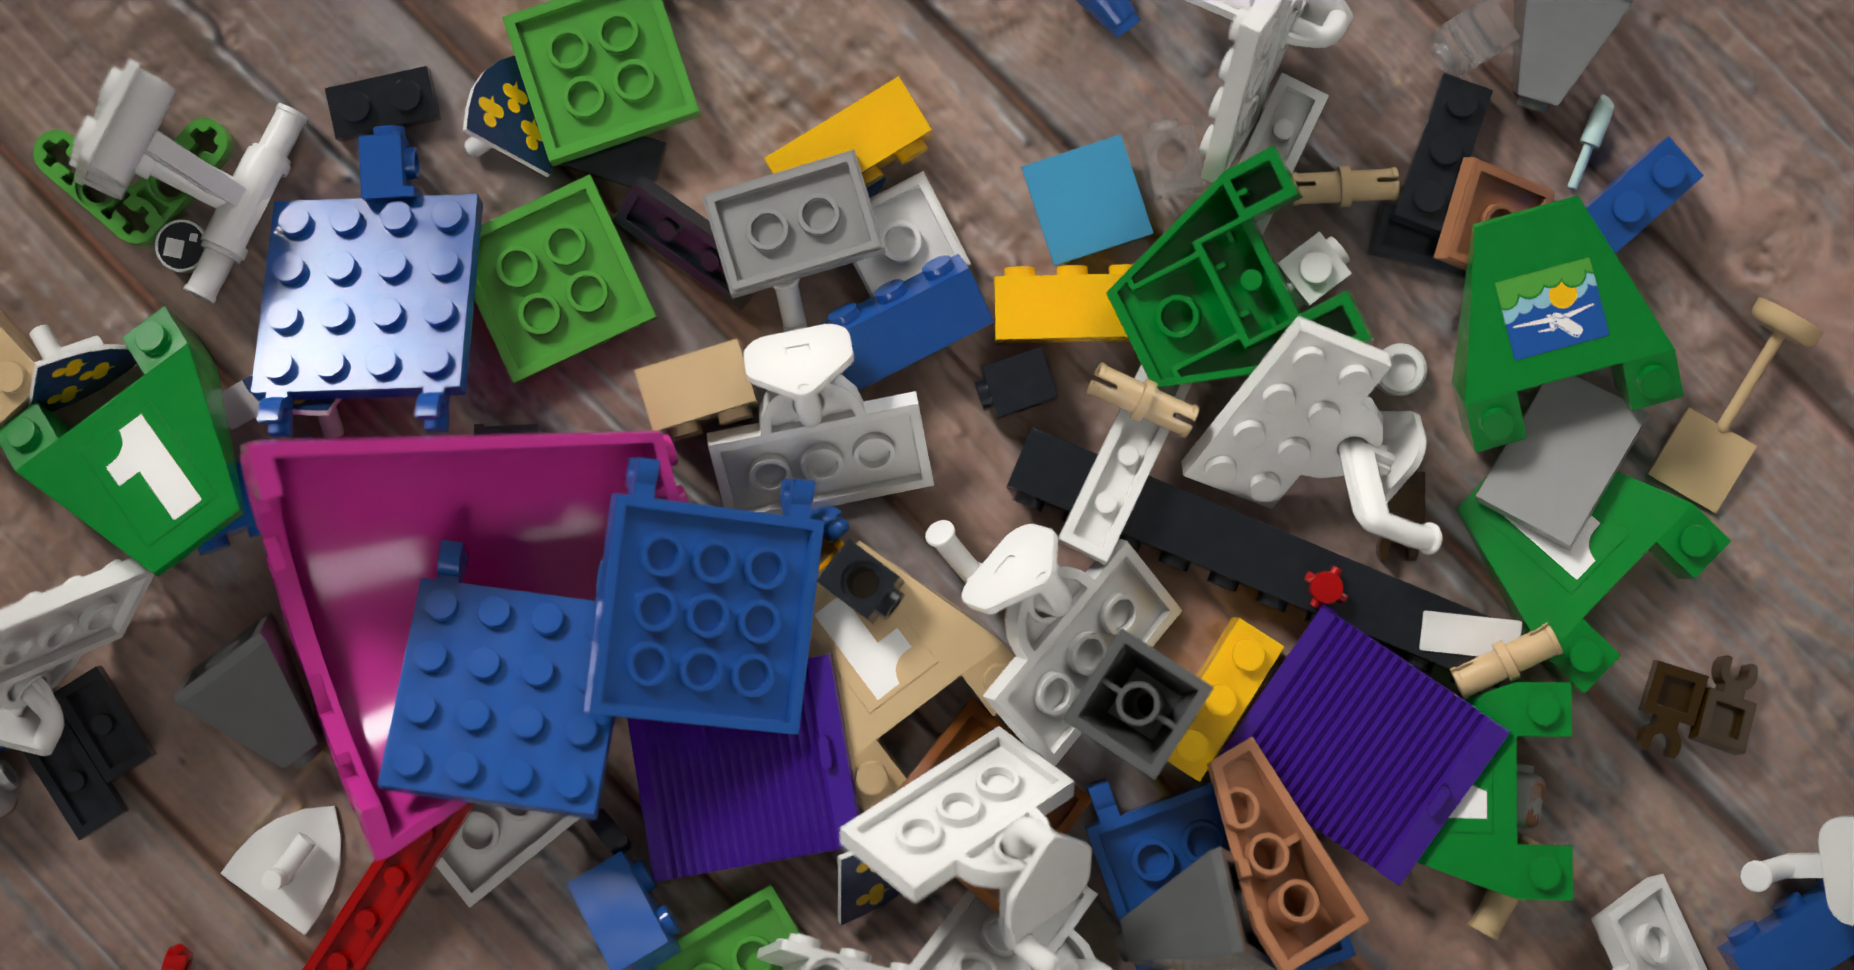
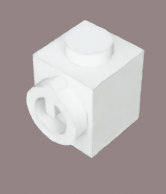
[1277,231,1352,311]

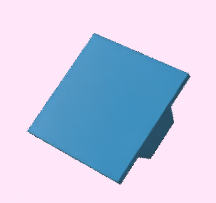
[1021,134,1154,266]

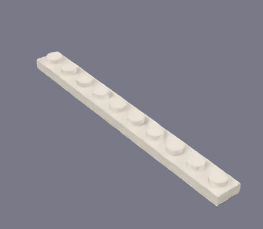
[1058,73,1329,565]

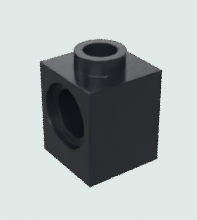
[974,347,1058,419]
[816,538,905,624]

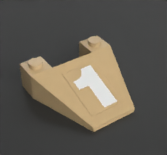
[808,540,1015,812]

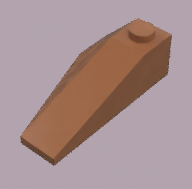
[1207,737,1370,970]

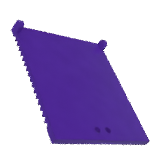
[1216,603,1510,886]
[627,654,860,882]

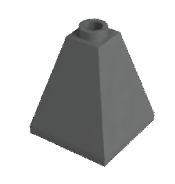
[1512,0,1633,113]
[173,612,322,770]
[1063,628,1215,780]
[1116,847,1277,970]

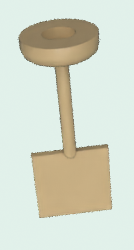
[1647,297,1824,513]

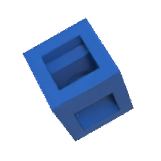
[358,125,423,202]

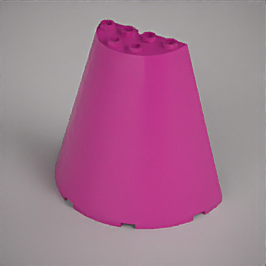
[240,430,690,862]

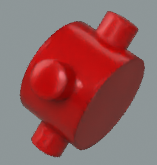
[1304,566,1348,609]
[161,944,193,970]

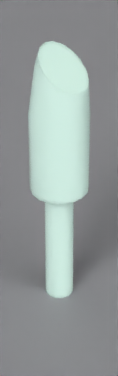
[1567,95,1614,190]

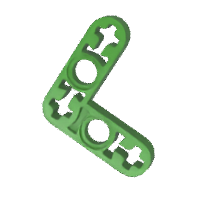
[33,118,234,247]

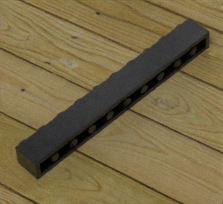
[1006,427,1522,694]

